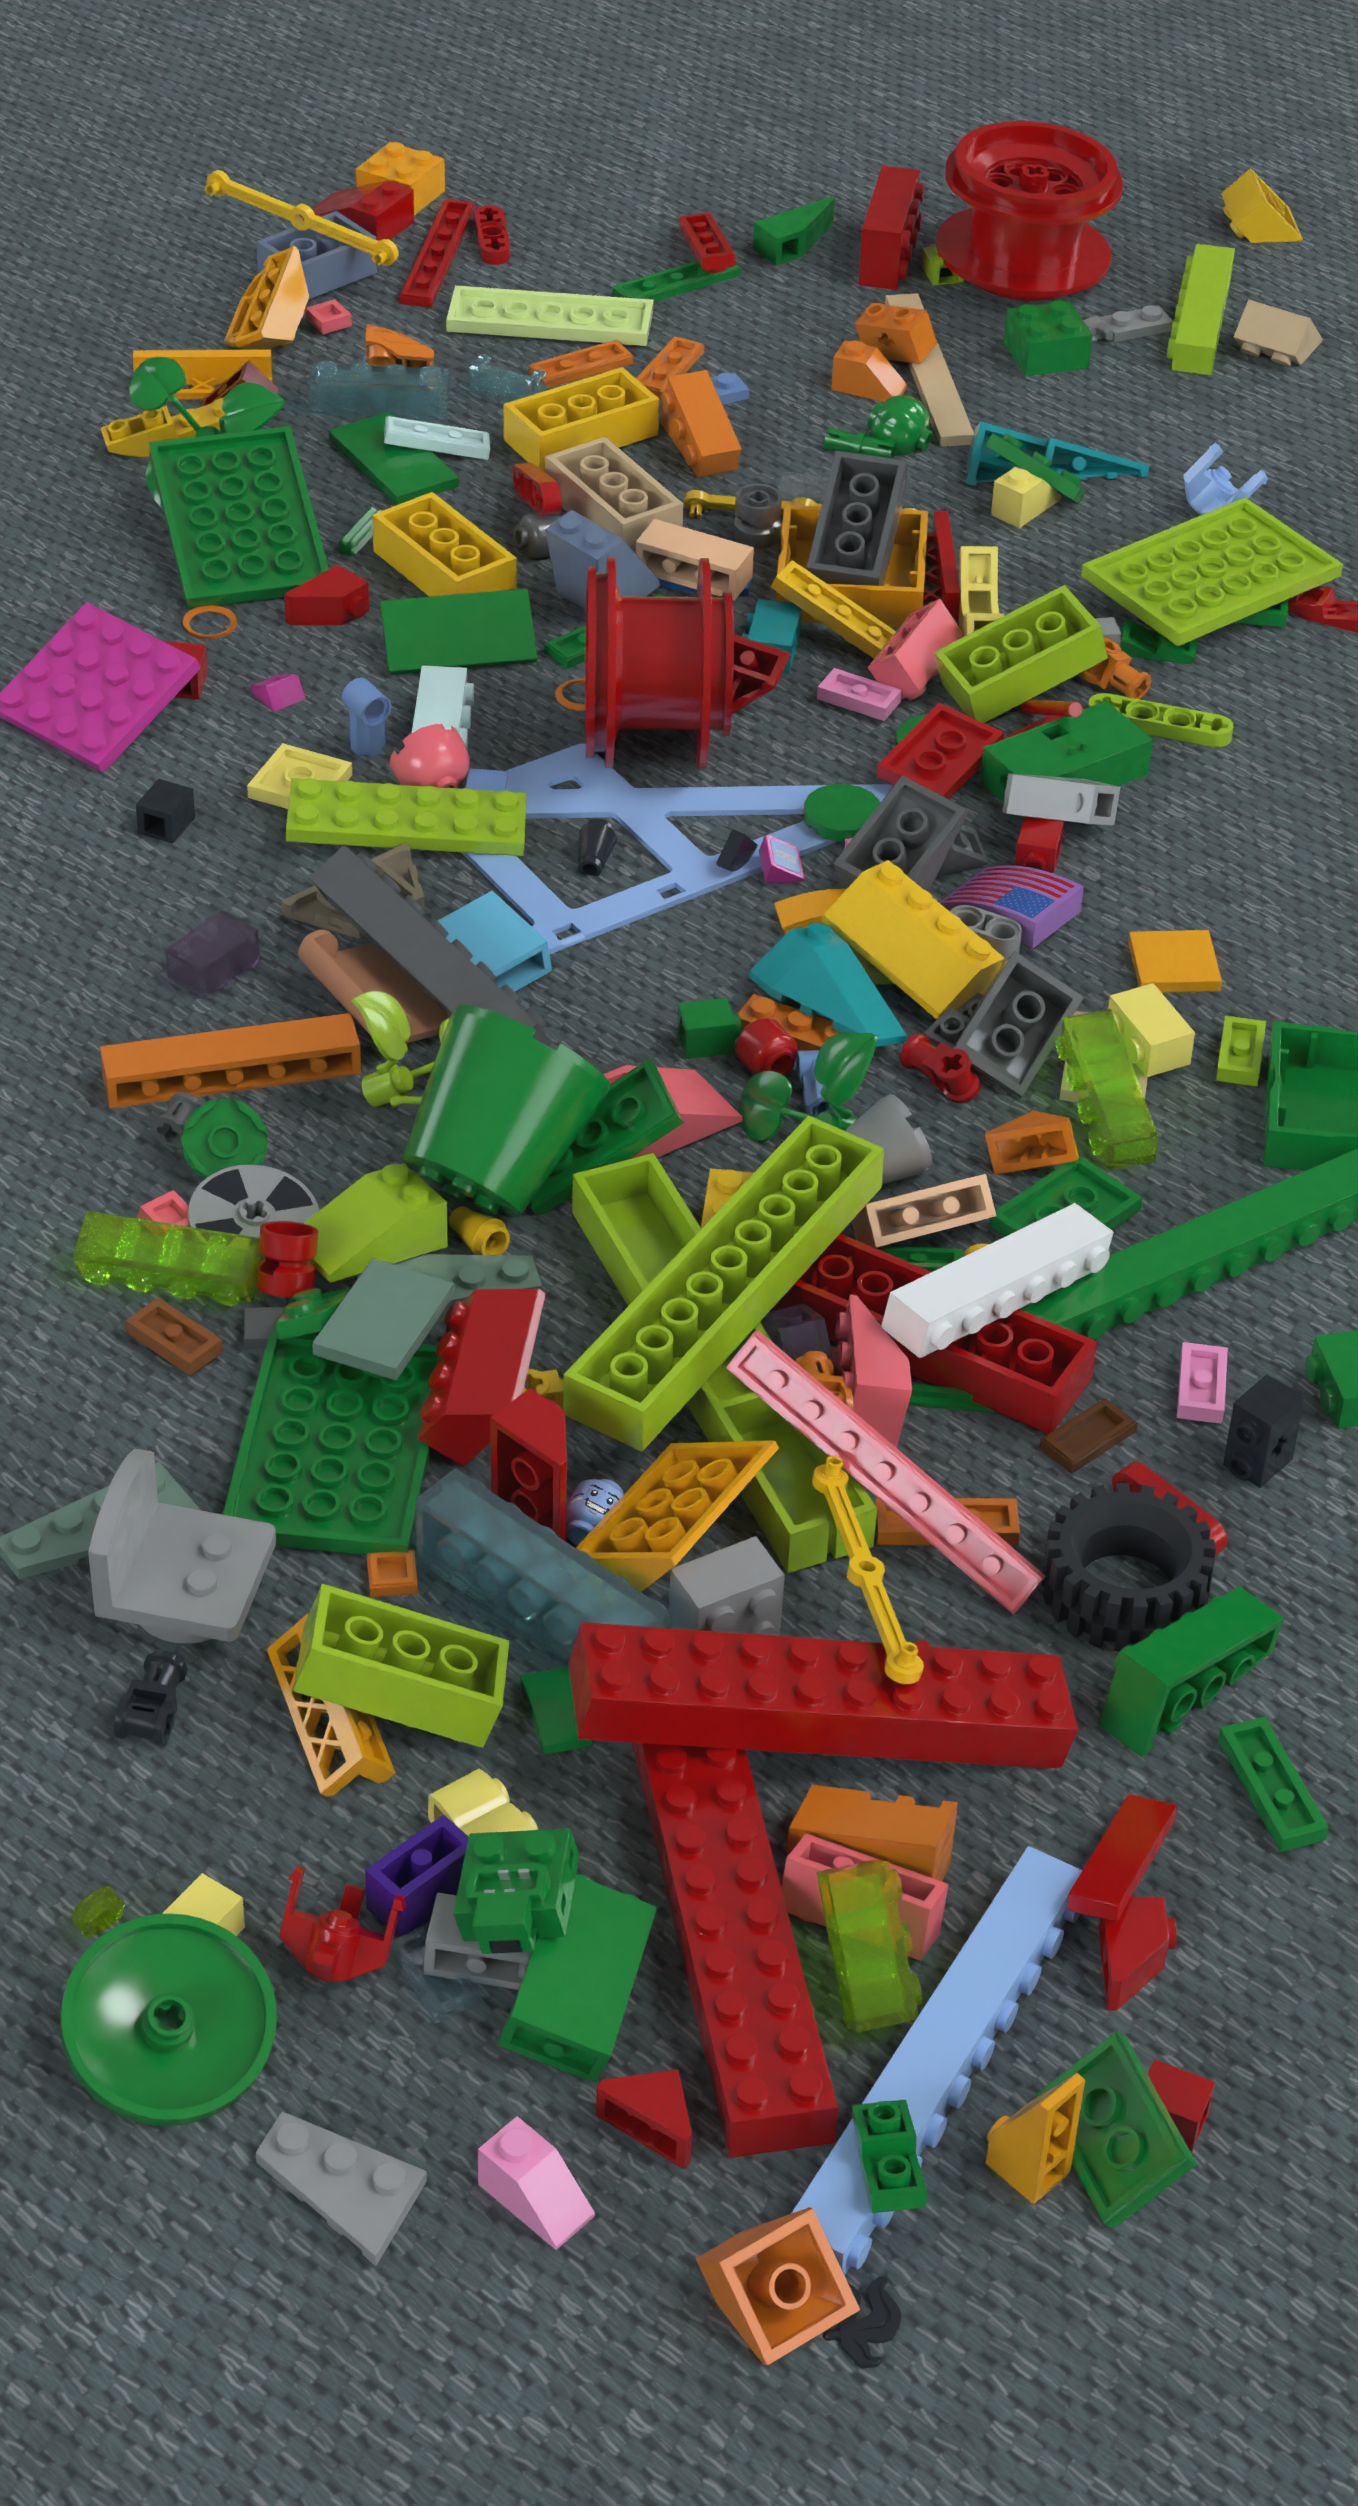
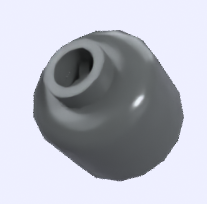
[514,512,561,560]

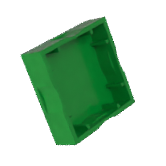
[1263,1021,1358,1171]

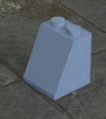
[545,509,660,610]

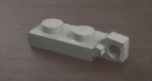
[1083,305,1173,343]

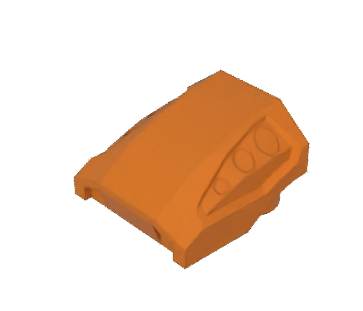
[365,324,434,389]

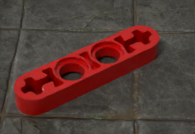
[512,462,562,515]

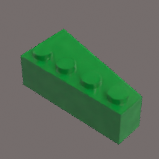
[1098,1586,1284,1757]

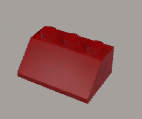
[490,1388,567,1561]

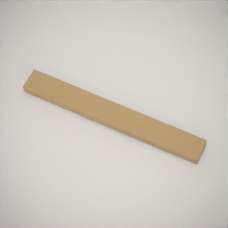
[885,293,974,447]

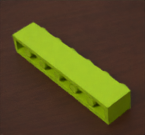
[1166,244,1235,375]

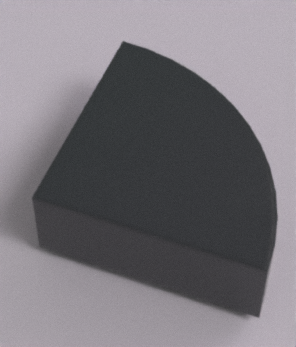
[716,829,758,872]

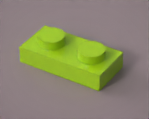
[1216,1016,1266,1087]

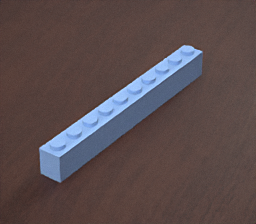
[791,1846,1082,2276]

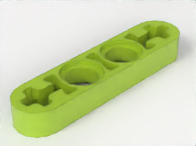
[1088,693,1233,747]

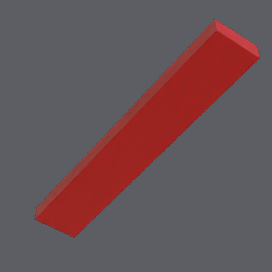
[399,199,475,308]

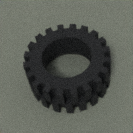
[1042,1483,1216,1652]

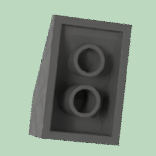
[833,775,968,892]
[953,951,1084,1098]

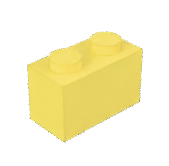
[1105,983,1195,1077]

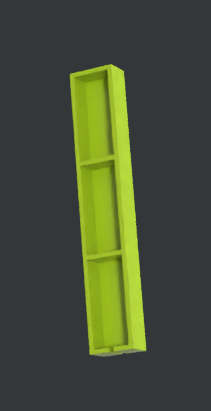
[572,1153,877,1573]

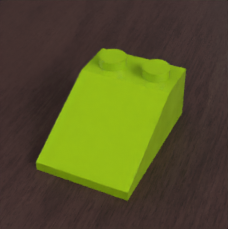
[304,1163,448,1283]

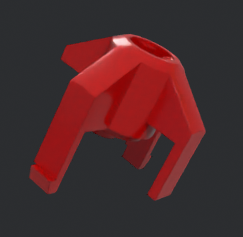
[279,1866,406,1982]

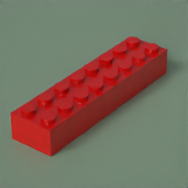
[768,1234,1097,1434]

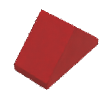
[596,2070,692,2169]

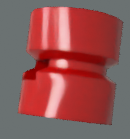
[255,1221,319,1297]

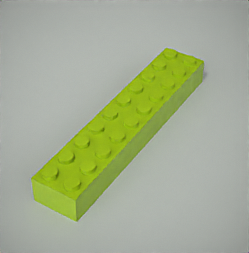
[563,1115,885,1452]

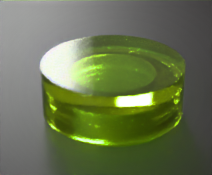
[71,1886,125,1937]

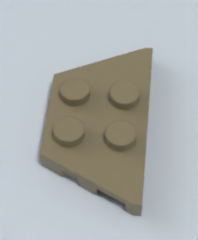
[281,843,425,939]

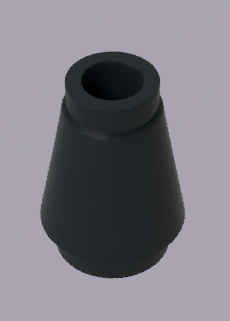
[578,819,617,876]

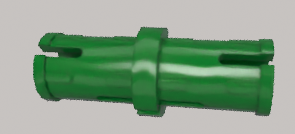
[824,427,896,459]

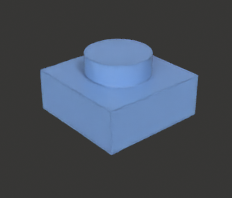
[711,372,749,404]

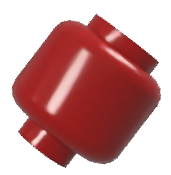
[735,1018,798,1076]

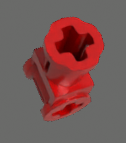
[899,1034,981,1104]

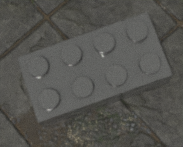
[806,451,907,586]

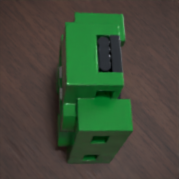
[453,1828,579,1954]

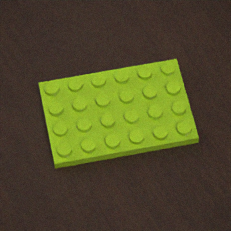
[1081,497,1343,646]

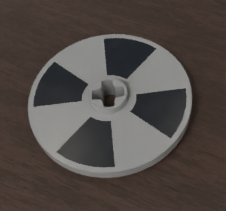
[188,1165,319,1270]

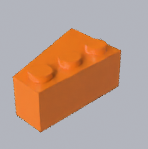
[659,370,742,477]
[787,1785,958,1882]

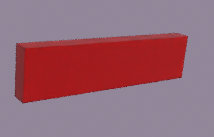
[1067,1794,1177,1922]

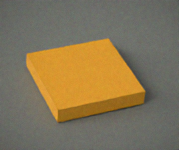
[1128,930,1222,993]

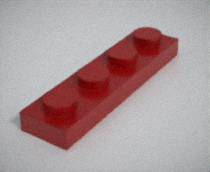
[678,212,736,273]

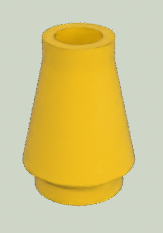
[449,1206,510,1255]

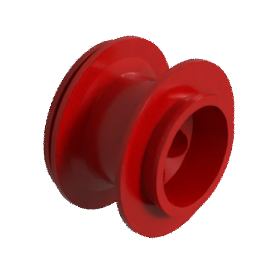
[935,121,1123,301]
[585,557,734,769]

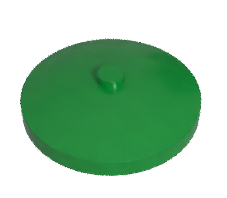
[60,1914,277,2126]

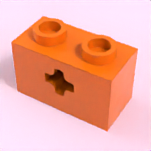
[854,303,937,364]

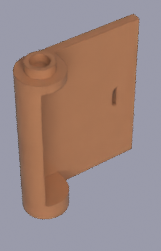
[298,930,450,1043]

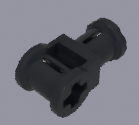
[114,1650,188,1747]

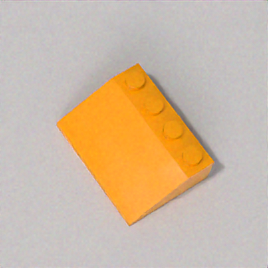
[566,1440,779,1606]

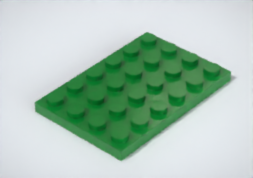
[149,426,329,609]
[222,1330,439,1555]

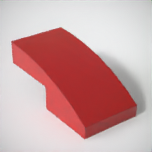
[1288,586,1358,633]

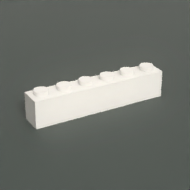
[881,1203,1114,1358]

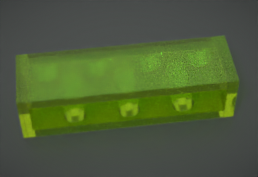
[1056,1009,1158,1169]
[73,1211,265,1306]

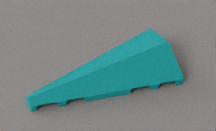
[966,422,1150,486]

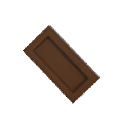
[1039,1398,1137,1474]

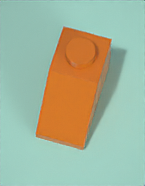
[831,340,907,402]

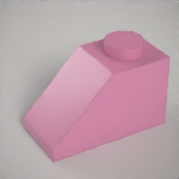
[478,2116,595,2250]

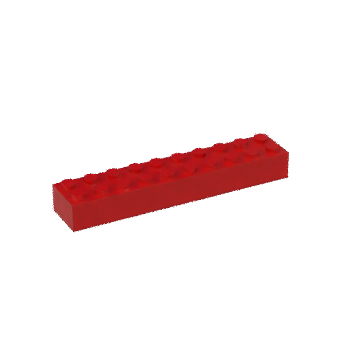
[568,1622,1078,1769]
[632,1742,838,2158]

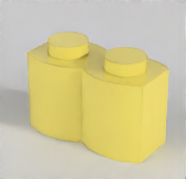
[428,1769,538,1836]

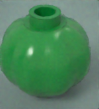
[867,395,933,455]

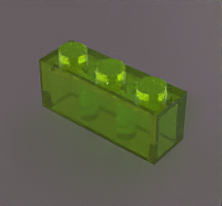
[816,1859,922,2033]

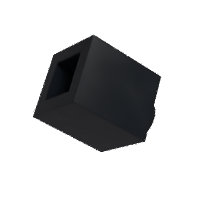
[136,779,195,844]

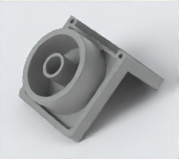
[88,1448,276,1643]

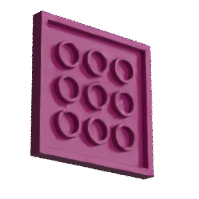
[0,602,201,772]

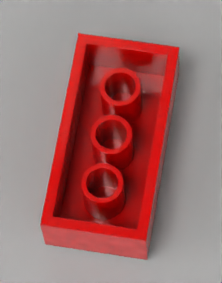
[858,165,925,290]

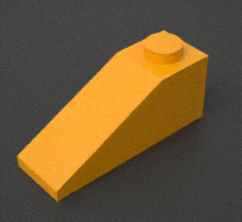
[986,2073,1085,2205]

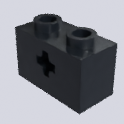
[1223,1374,1304,1488]

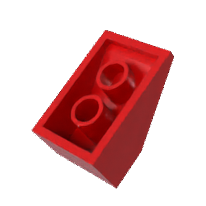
[300,181,414,241]

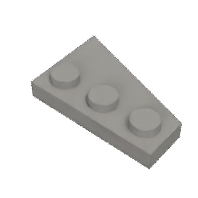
[256,2111,427,2266]

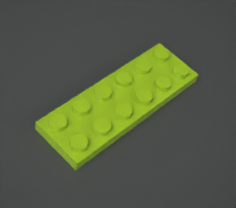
[286,778,527,856]

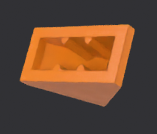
[985,1110,1079,1175]

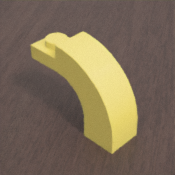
[959,546,1004,637]

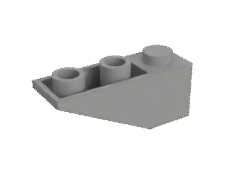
[1002,773,1121,825]

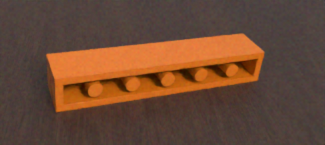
[100,1013,361,1108]

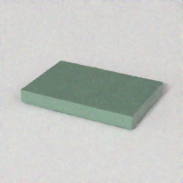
[312,1258,455,1380]

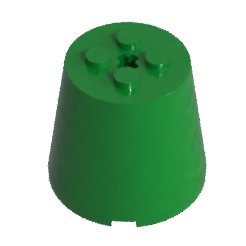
[402,1005,610,1218]

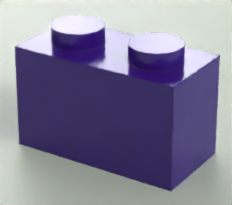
[365,1815,469,1939]

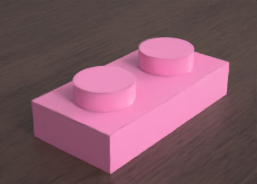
[817,668,902,721]
[1176,1342,1228,1424]

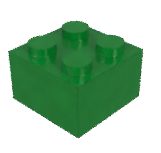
[1004,300,1093,376]

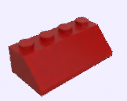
[418,1289,546,1467]

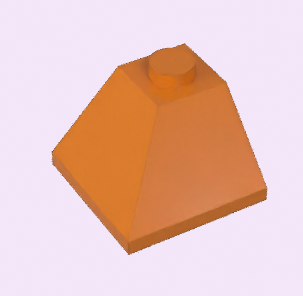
[695,2207,860,2365]

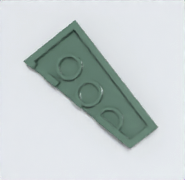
[354,1254,542,1311]
[0,1462,200,1579]

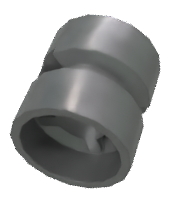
[734,483,782,550]

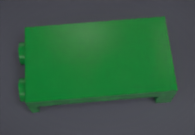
[497,1874,657,2082]

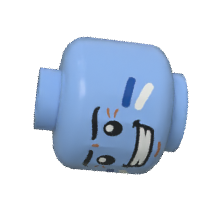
[566,1479,624,1546]

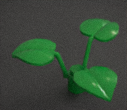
[129,357,285,509]
[739,1032,878,1142]

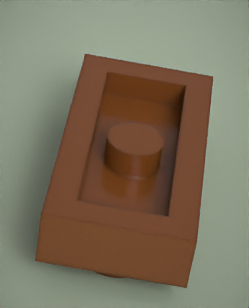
[125,1298,223,1376]

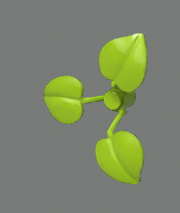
[351,991,449,1107]

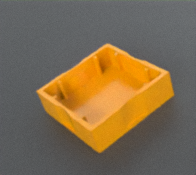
[776,505,928,628]

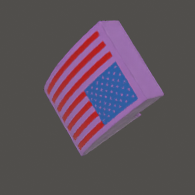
[939,865,1084,949]

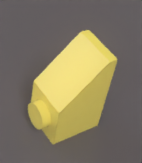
[991,467,1061,528]

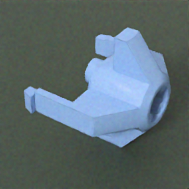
[1183,443,1268,515]

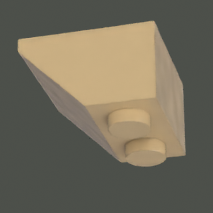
[1234,300,1323,367]

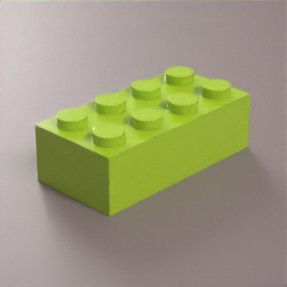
[934,585,1108,723]
[293,1583,509,1748]

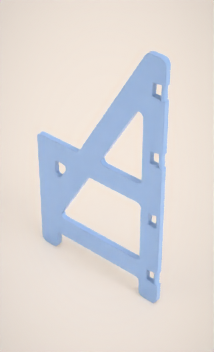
[458,744,894,954]

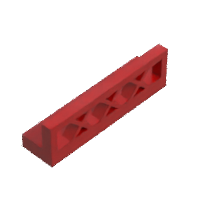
[923,511,960,620]

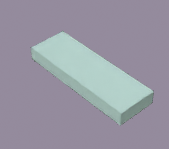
[384,416,490,460]

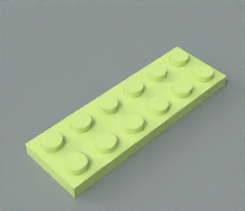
[446,286,653,346]

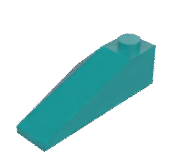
[749,923,907,1047]

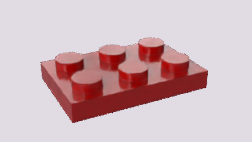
[876,703,1004,799]

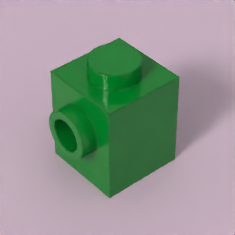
[677,998,742,1059]

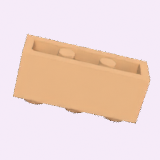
[636,519,754,601]
[852,1174,996,1248]

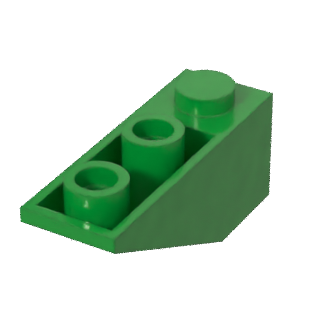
[753,196,835,266]

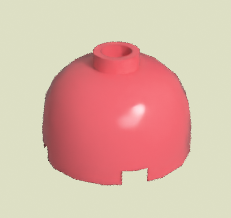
[389,724,470,788]

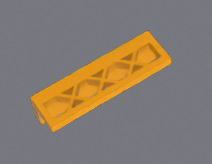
[133,349,272,400]
[267,1613,396,1797]

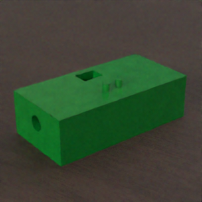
[980,701,1153,820]

